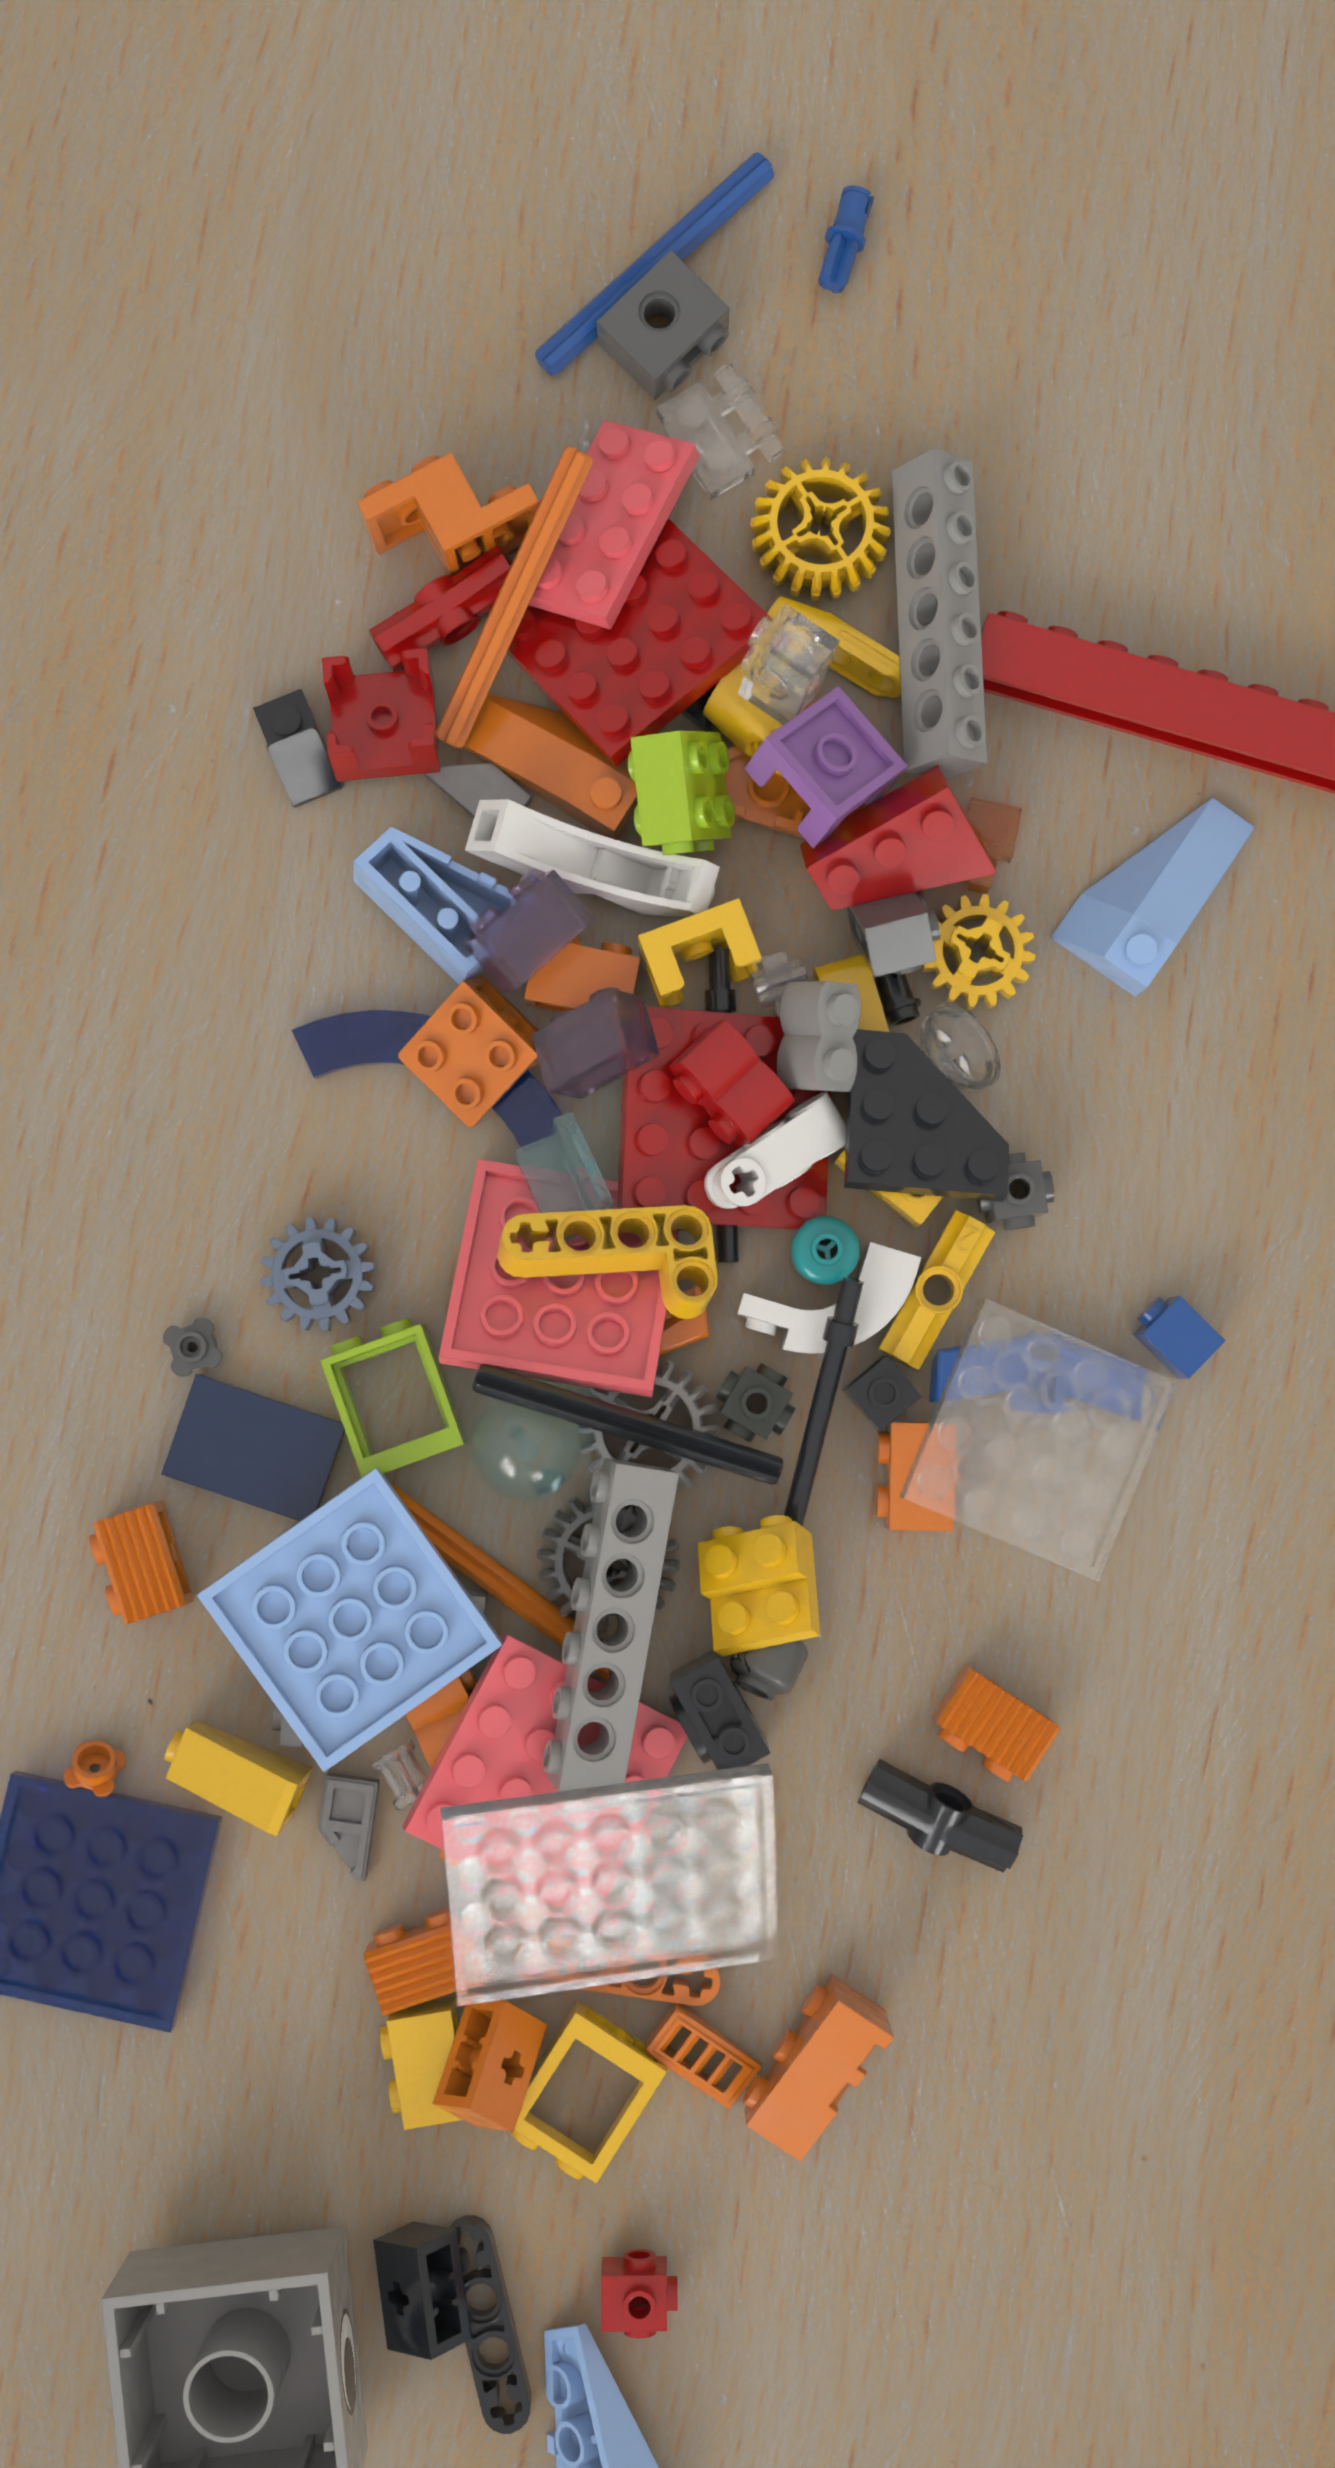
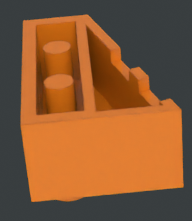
[742,1974,894,2162]

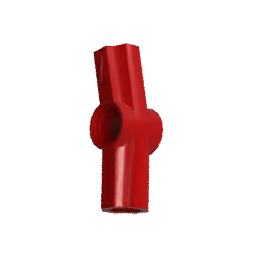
[369,545,512,671]

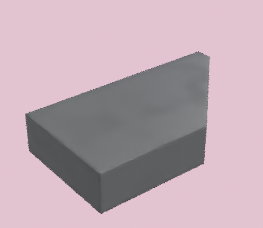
[425,763,532,818]

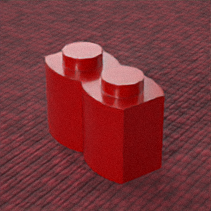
[669,1020,795,1146]

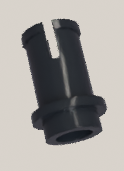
[873,973,921,1026]

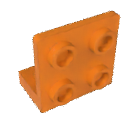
[398,975,557,1127]

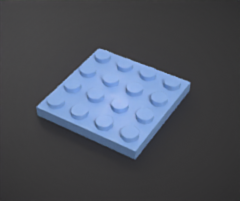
[197,1466,503,1772]

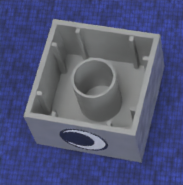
[101,2226,368,2468]

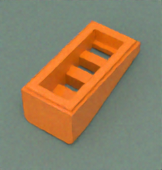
[644,2003,762,2110]

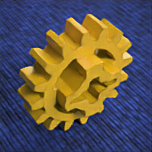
[921,894,1036,1010]

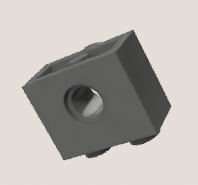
[596,250,730,400]

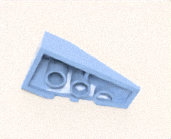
[1050,798,1255,997]

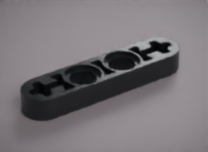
[449,2215,532,2434]

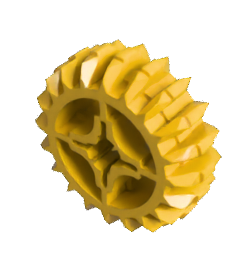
[750,456,891,602]

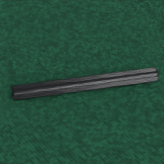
[472,1364,783,1485]

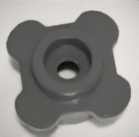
[163,1318,223,1377]

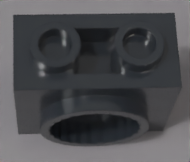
[668,1649,770,1780]

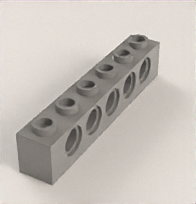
[892,448,987,779]
[543,1458,679,1799]

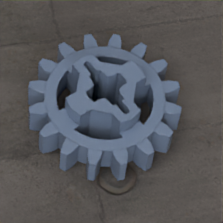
[260,1217,377,1332]

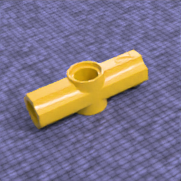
[878,1210,995,1371]

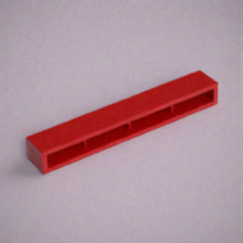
[981,611,1335,794]

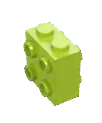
[628,730,735,855]

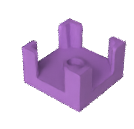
[744,686,908,849]

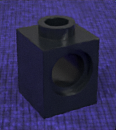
[842,1356,922,1431]

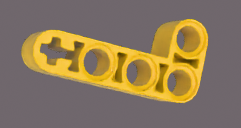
[497,1205,718,1319]

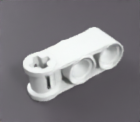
[704,1091,846,1209]

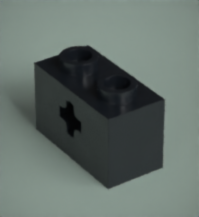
[373,2221,471,2360]

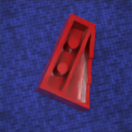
[800,765,997,910]

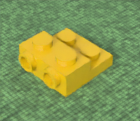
[698,1515,821,1656]

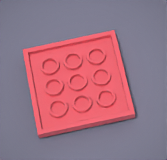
[439,1159,680,1398]
[402,1632,687,1922]

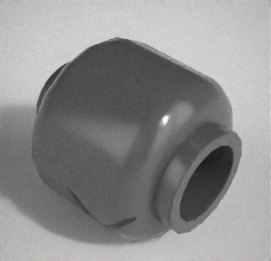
[730,1640,808,1701]

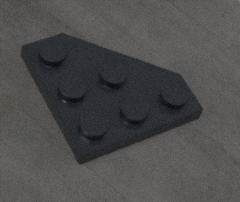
[844,1029,1009,1202]

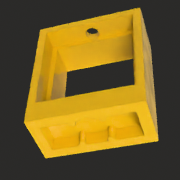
[510,1999,667,2184]

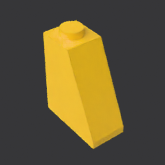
[164,1720,313,1836]

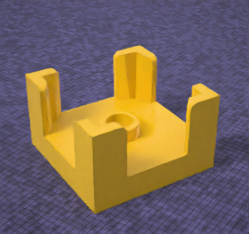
[638,898,762,1008]

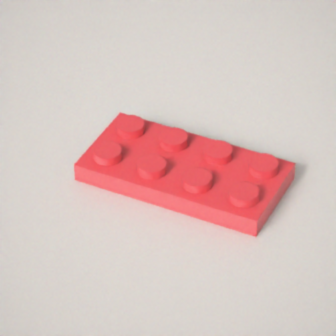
[528,420,700,630]

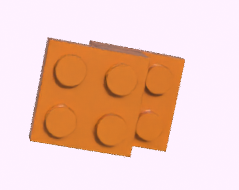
[357,452,539,576]

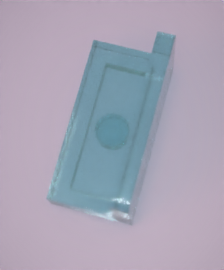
[515,1111,614,1241]

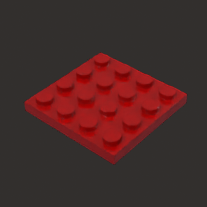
[507,518,778,767]
[617,1005,831,1230]

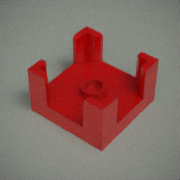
[322,648,441,782]

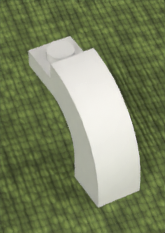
[736,1242,921,1354]

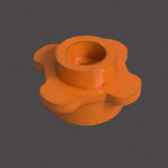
[63,1741,126,1797]

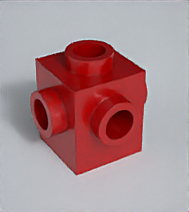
[601,2249,678,2339]

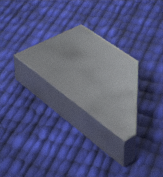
[318,1773,380,1881]

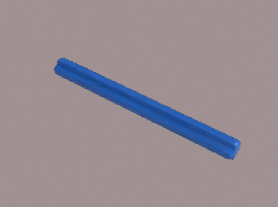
[535,152,774,376]

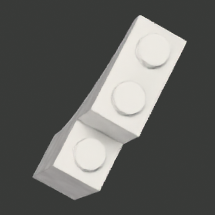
[465,799,720,917]

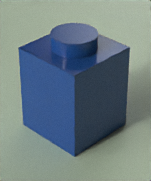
[1133,1296,1226,1379]

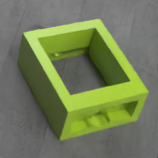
[320,1318,468,1477]

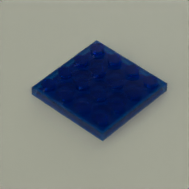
[0,1770,223,2033]

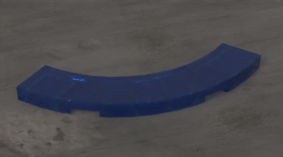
[292,1010,571,1153]

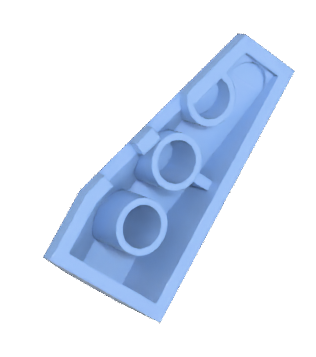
[544,2323,659,2468]

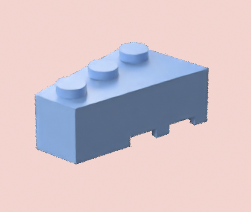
[353,827,542,985]

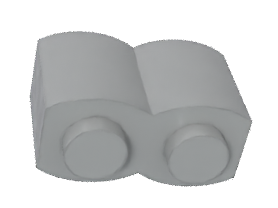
[777,981,861,1092]

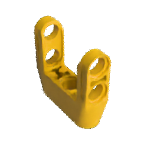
[703,596,901,778]

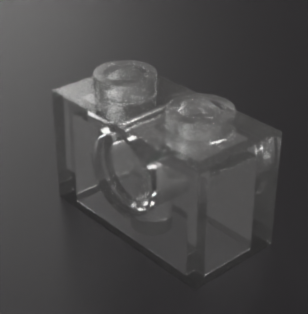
[738,604,840,725]

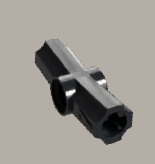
[857,1759,1023,1872]

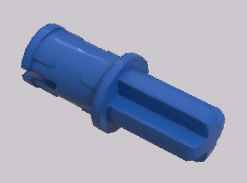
[818,185,874,293]

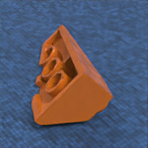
[462,694,638,840]

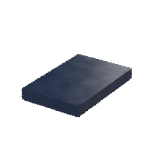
[161,1374,345,1521]

